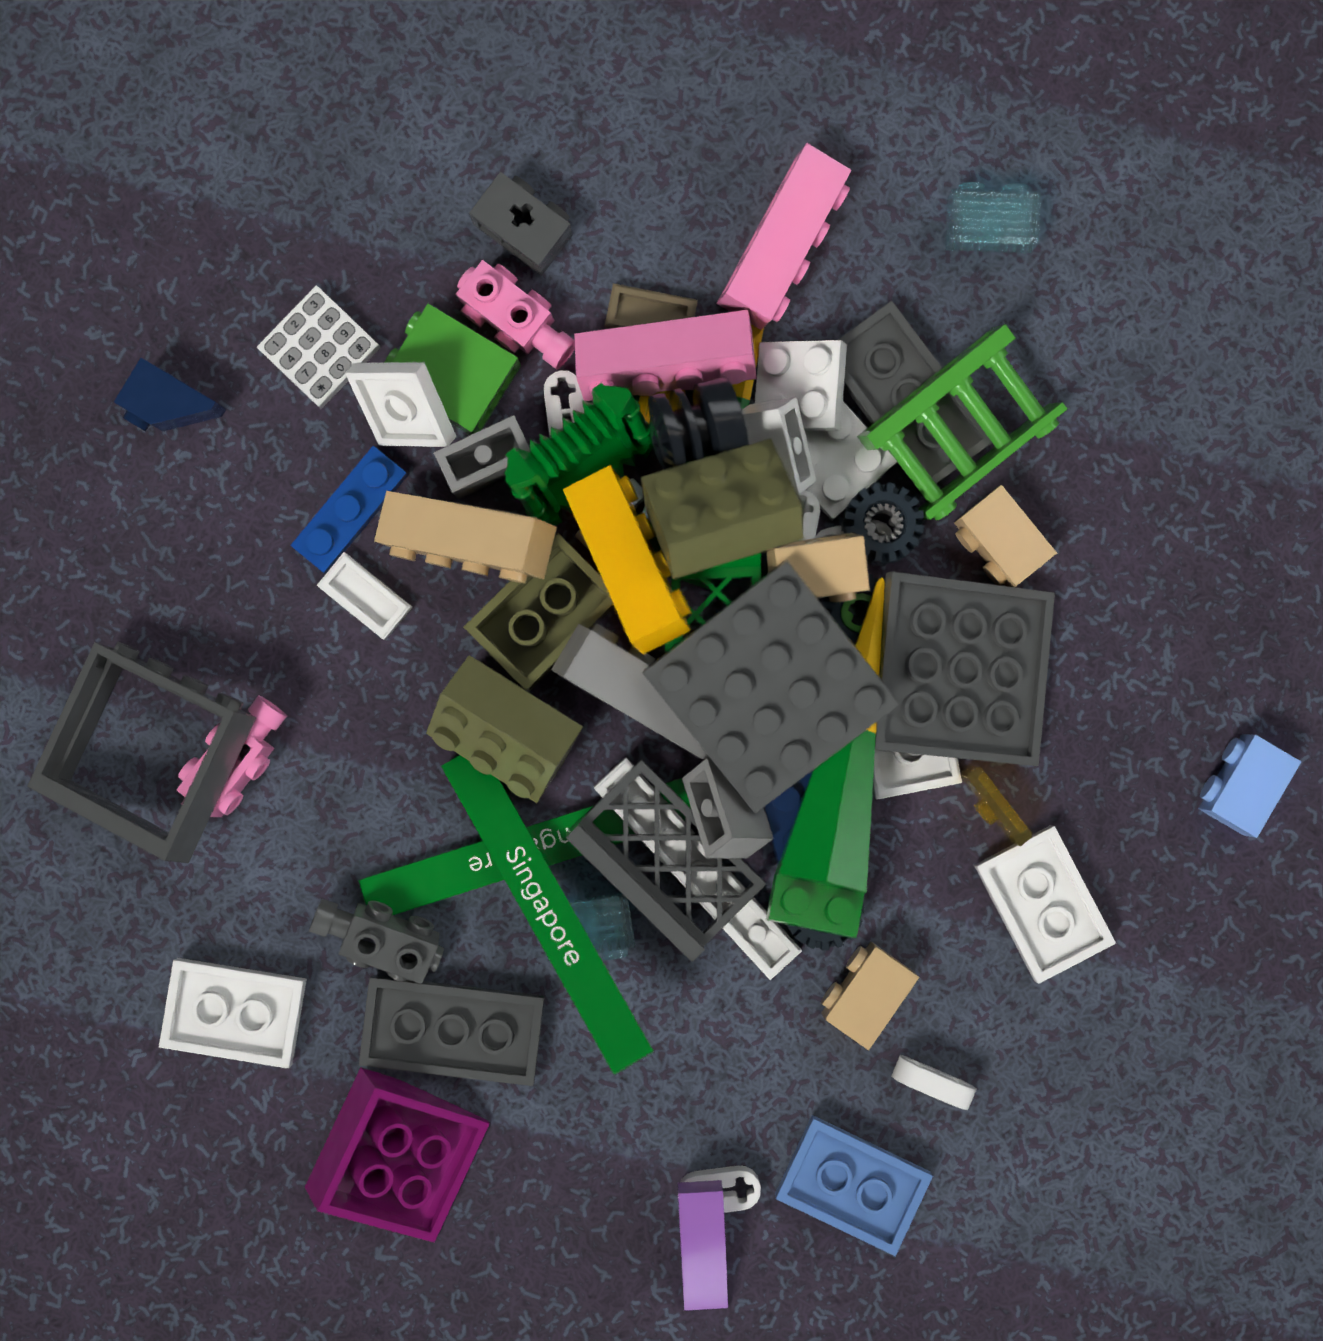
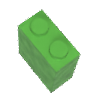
[384,304,521,435]

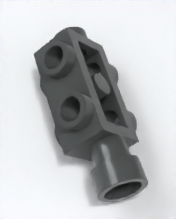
[309,898,444,984]

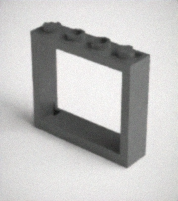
[27,641,256,863]

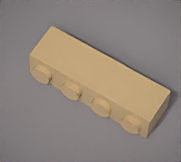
[374,491,557,584]

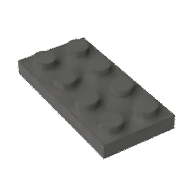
[839,301,992,484]
[359,975,545,1086]

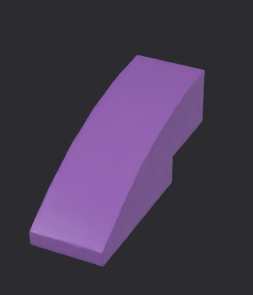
[678,1180,728,1310]

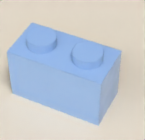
[1198,734,1301,838]

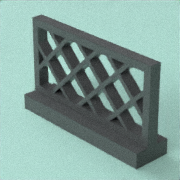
[566,759,766,962]

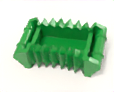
[505,382,653,526]

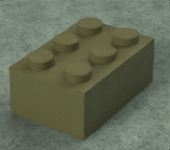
[641,438,803,579]
[463,533,615,691]
[426,655,583,803]

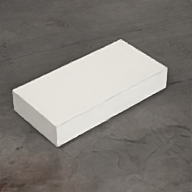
[317,552,413,641]

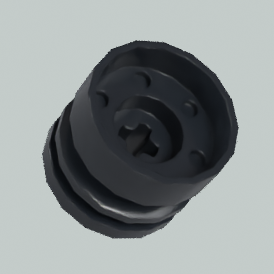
[648,377,749,470]

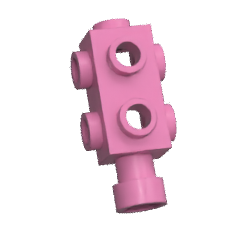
[456,260,575,370]
[176,695,287,817]

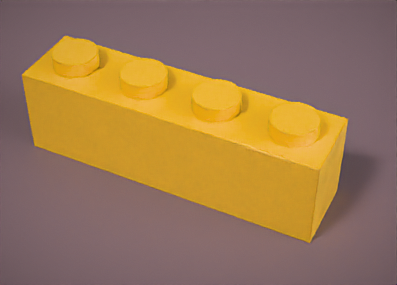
[563,465,691,655]

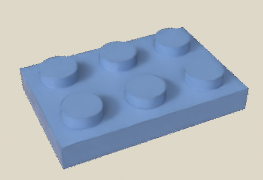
[775,1115,933,1256]

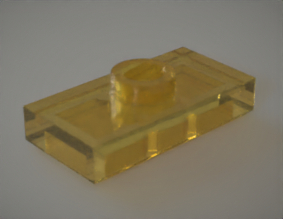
[961,766,1032,846]

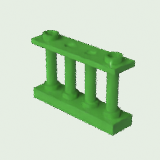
[857,324,1067,521]

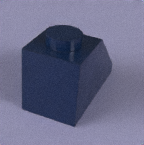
[114,358,226,431]

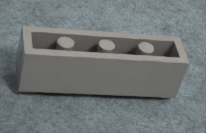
[551,623,710,760]

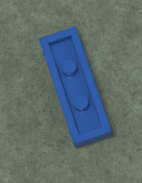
[290,446,408,574]

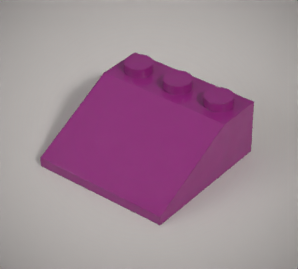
[305,1067,490,1243]

